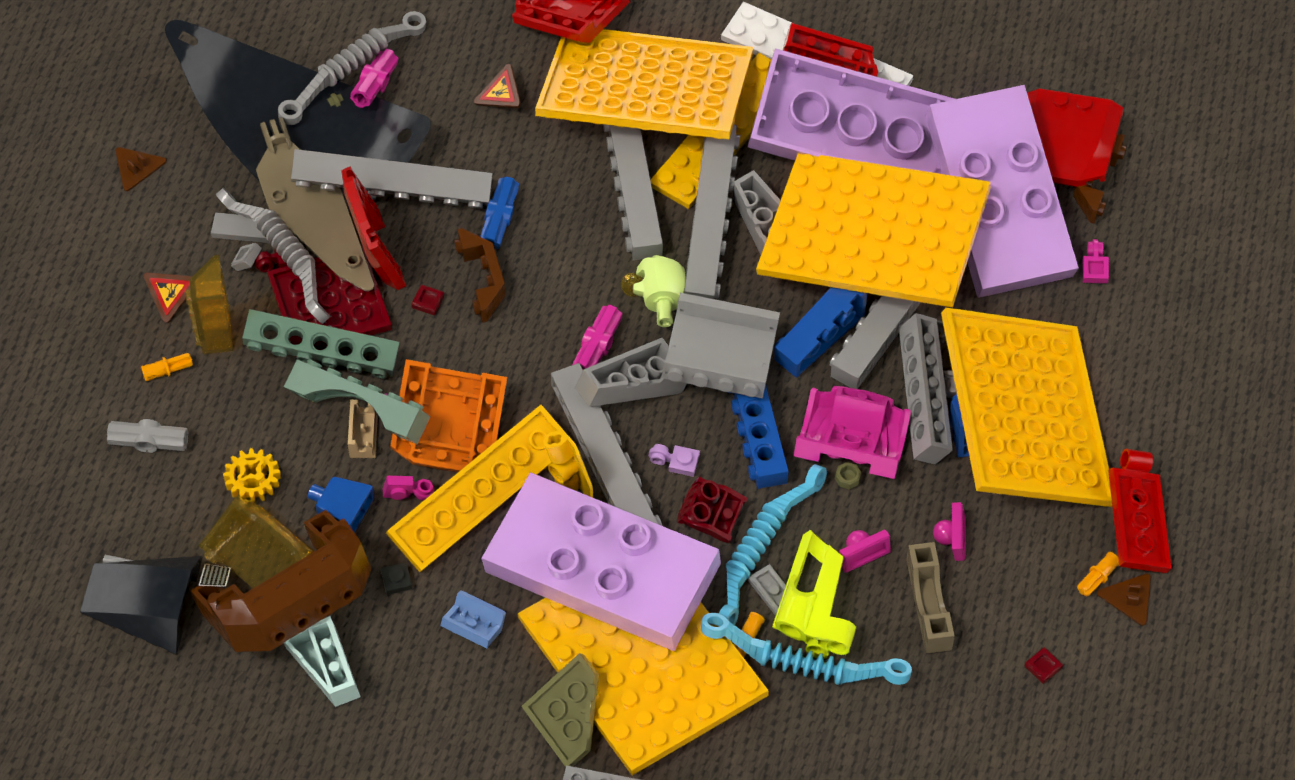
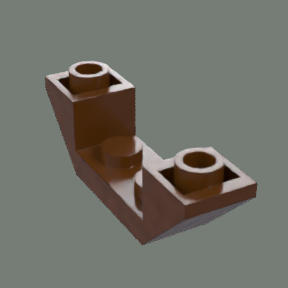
[1073,134,1127,224]
[454,228,505,323]

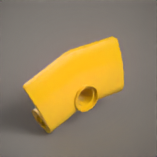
[543,431,593,498]

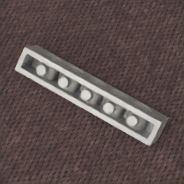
[899,313,953,464]

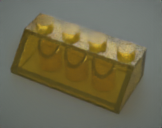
[186,255,233,355]

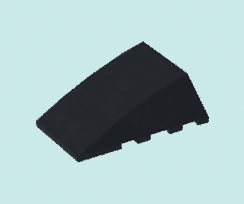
[80,556,203,655]

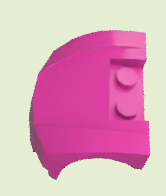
[794,386,911,479]

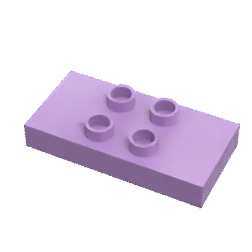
[748,48,955,174]
[925,85,1078,298]
[482,472,721,651]

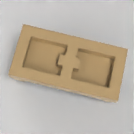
[348,400,378,458]

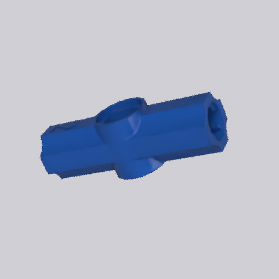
[480,176,519,249]

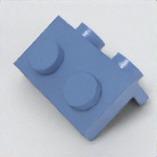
[440,590,506,648]

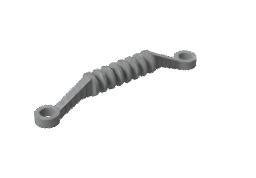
[278,11,426,125]
[216,187,330,324]

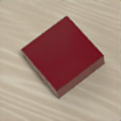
[411,285,444,316]
[1024,647,1063,684]

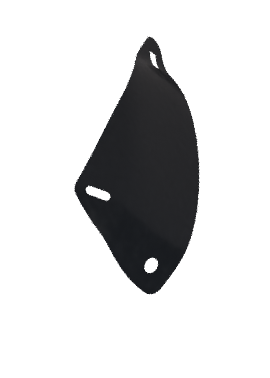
[165,20,431,214]

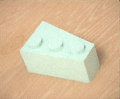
[284,616,361,707]

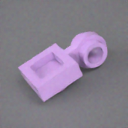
[649,444,700,477]

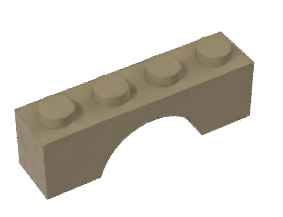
[906,542,954,653]

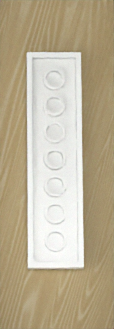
[721,2,913,86]

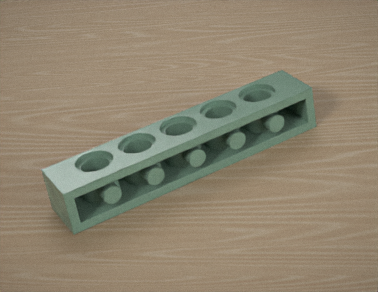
[242,309,399,379]

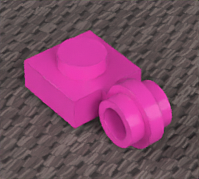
[1083,239,1109,283]
[382,476,434,500]

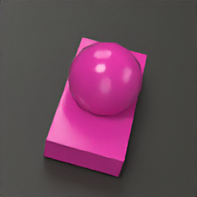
[933,502,966,561]
[839,529,891,573]

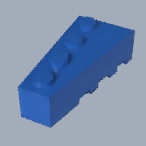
[774,287,867,378]

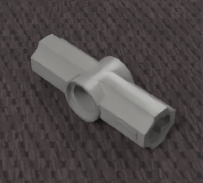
[107,419,188,453]

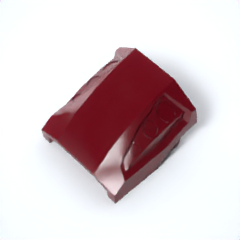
[677,477,748,543]

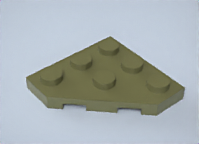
[521,653,599,767]

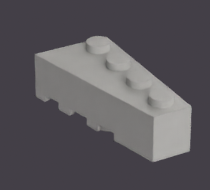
[733,170,781,255]
[575,338,687,407]

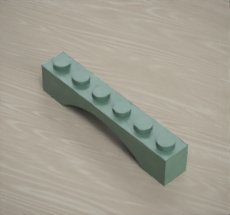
[284,359,431,444]

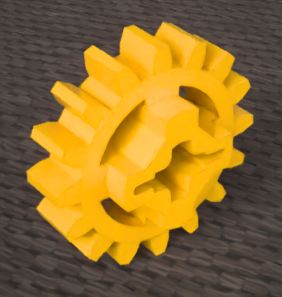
[223,448,281,503]

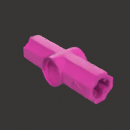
[350,48,399,108]
[572,305,622,370]

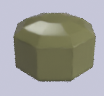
[835,462,861,489]

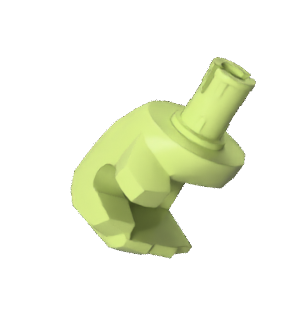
[633,255,686,327]

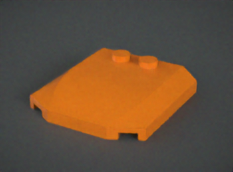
[390,359,507,472]

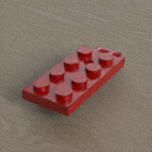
[1108,449,1172,573]

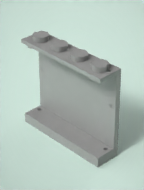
[662,293,780,398]

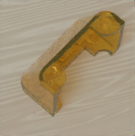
[199,496,314,588]

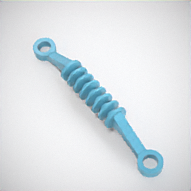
[719,464,827,626]
[701,613,912,685]

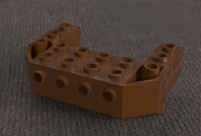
[191,509,371,652]

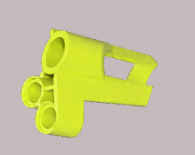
[772,530,856,659]

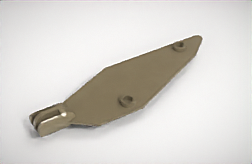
[256,117,374,291]

